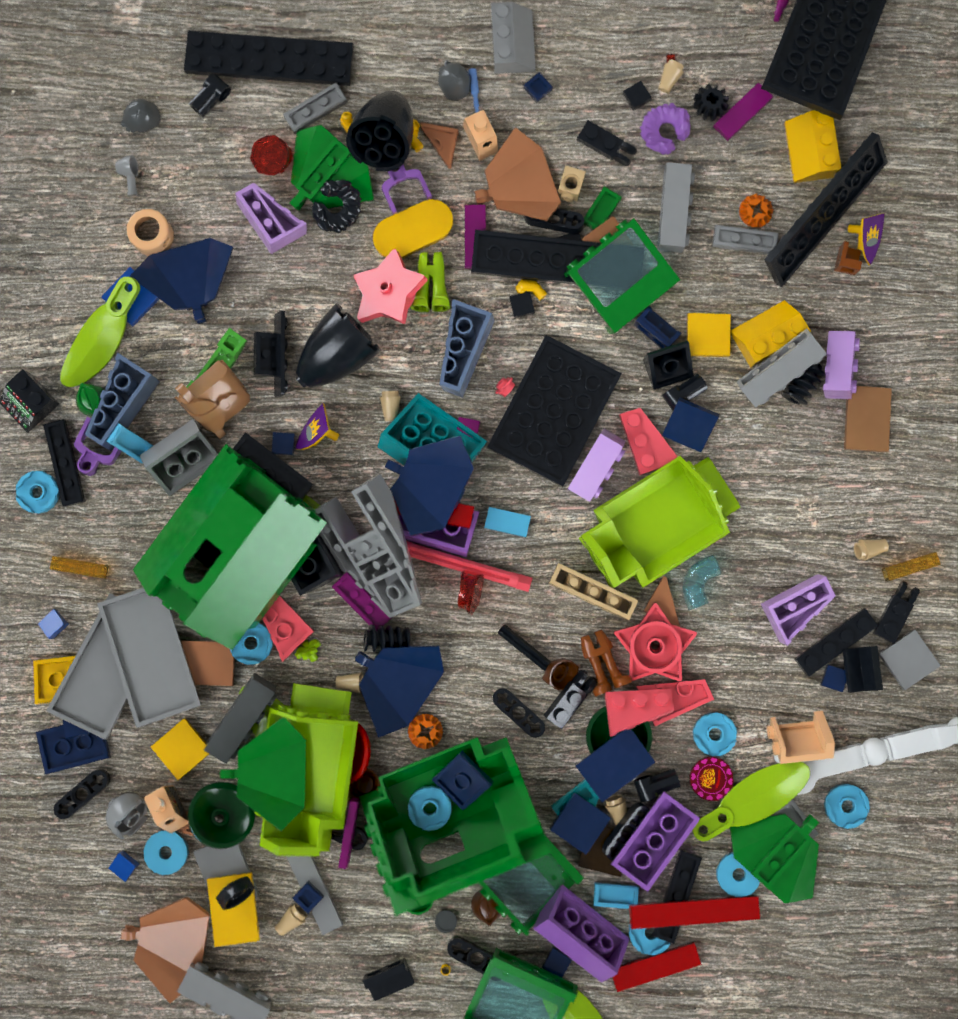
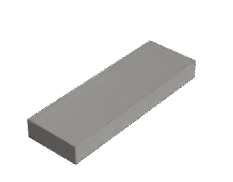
[283,83,348,134]
[712,225,779,255]

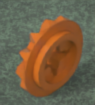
[739,193,774,228]
[408,714,443,749]

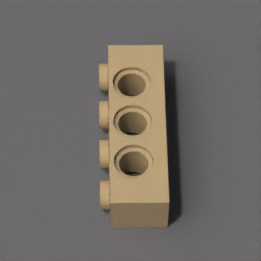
[548,563,638,621]

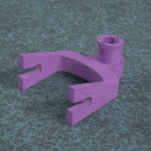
[382,165,432,215]
[74,417,122,476]

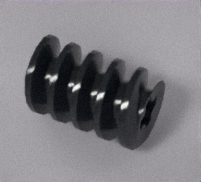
[782,363,826,405]
[363,624,411,652]

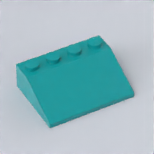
[377,393,487,466]

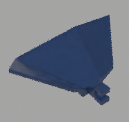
[130,238,234,324]
[385,436,474,536]
[355,645,444,738]

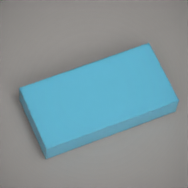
[107,423,154,464]
[484,507,531,538]
[593,882,639,909]

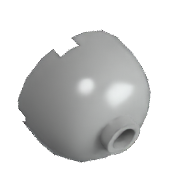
[105,793,149,839]

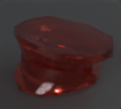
[250,135,293,175]
[458,571,484,615]

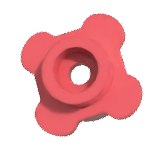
[495,377,515,397]

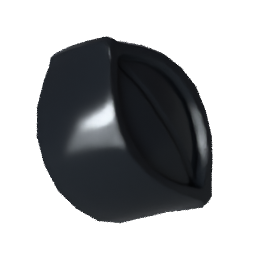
[216,876,254,910]

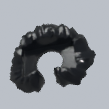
[312,180,362,233]

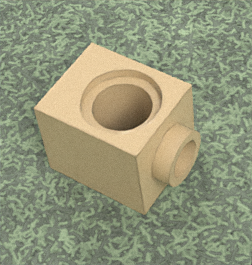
[558,166,586,202]

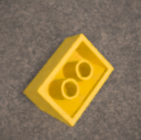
[784,110,841,183]
[730,300,811,368]

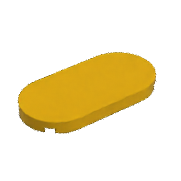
[373,199,453,258]

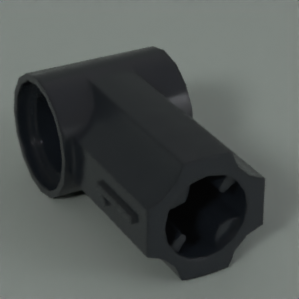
[189,73,231,117]
[662,374,708,411]
[633,768,681,802]

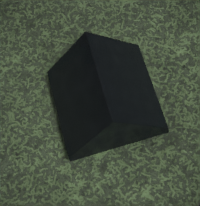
[643,340,694,390]

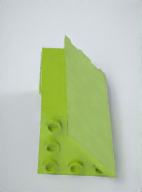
[579,456,741,588]
[254,683,358,856]

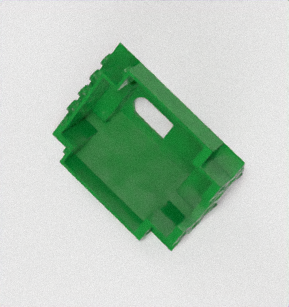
[133,444,327,650]
[359,737,551,917]

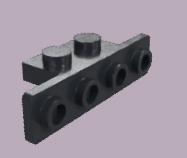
[254,310,288,398]

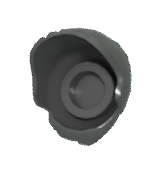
[438,60,470,100]
[121,98,161,133]

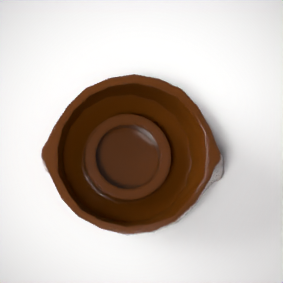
[542,658,579,690]
[349,768,380,800]
[471,888,504,926]

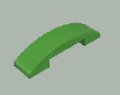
[187,328,247,387]

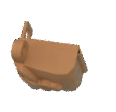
[175,360,250,440]

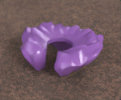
[640,103,691,155]

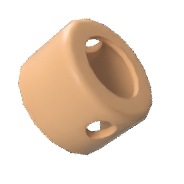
[127,209,174,256]

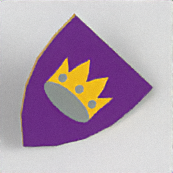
[848,213,885,265]
[295,403,339,450]

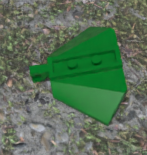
[289,125,374,211]
[220,717,306,831]
[730,813,820,903]

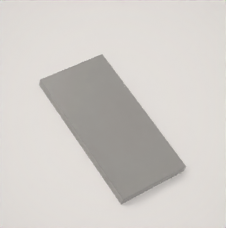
[97,588,202,728]
[46,593,128,740]

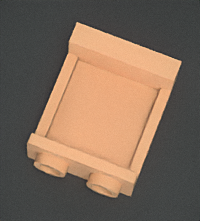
[767,711,835,764]

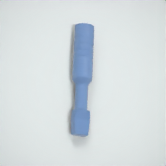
[468,68,479,113]

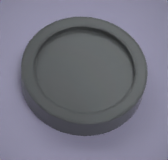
[435,910,457,933]

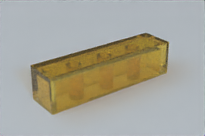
[881,552,941,581]
[50,556,109,579]

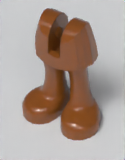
[581,629,633,697]

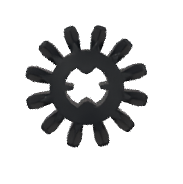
[693,84,729,121]

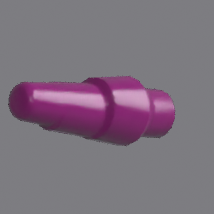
[773,0,789,22]

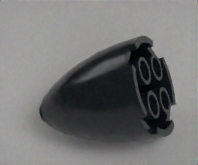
[346,91,414,172]
[296,303,382,388]

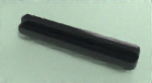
[498,625,551,671]

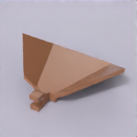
[474,127,561,221]
[121,897,210,1004]

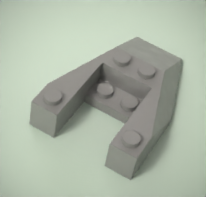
[315,474,422,618]

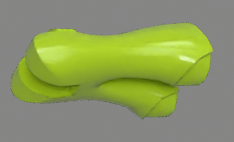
[410,252,451,312]

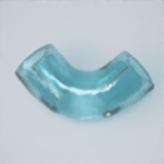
[682,555,721,610]

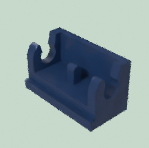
[634,306,681,349]

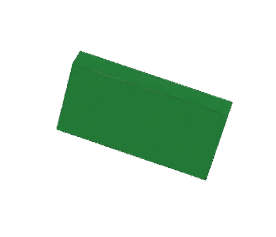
[584,186,622,230]

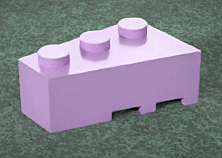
[235,183,307,254]
[823,331,860,399]
[568,428,626,502]
[761,574,835,646]

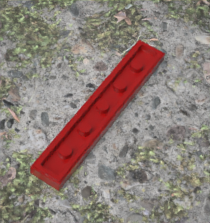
[629,895,760,929]

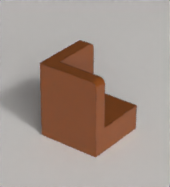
[834,241,862,275]

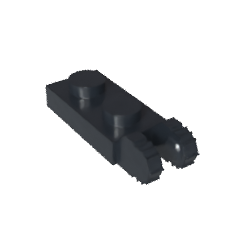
[577,120,637,166]
[873,581,920,644]
[543,670,597,729]

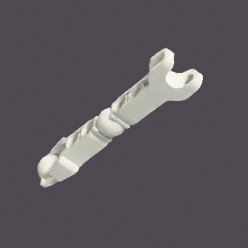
[773,717,958,795]

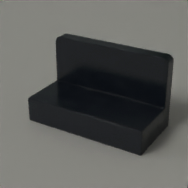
[843,646,883,693]
[362,958,414,1001]

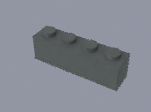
[204,673,277,764]

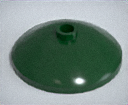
[586,706,652,754]
[188,782,255,849]

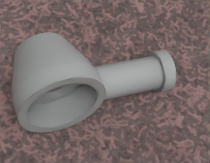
[115,155,138,196]

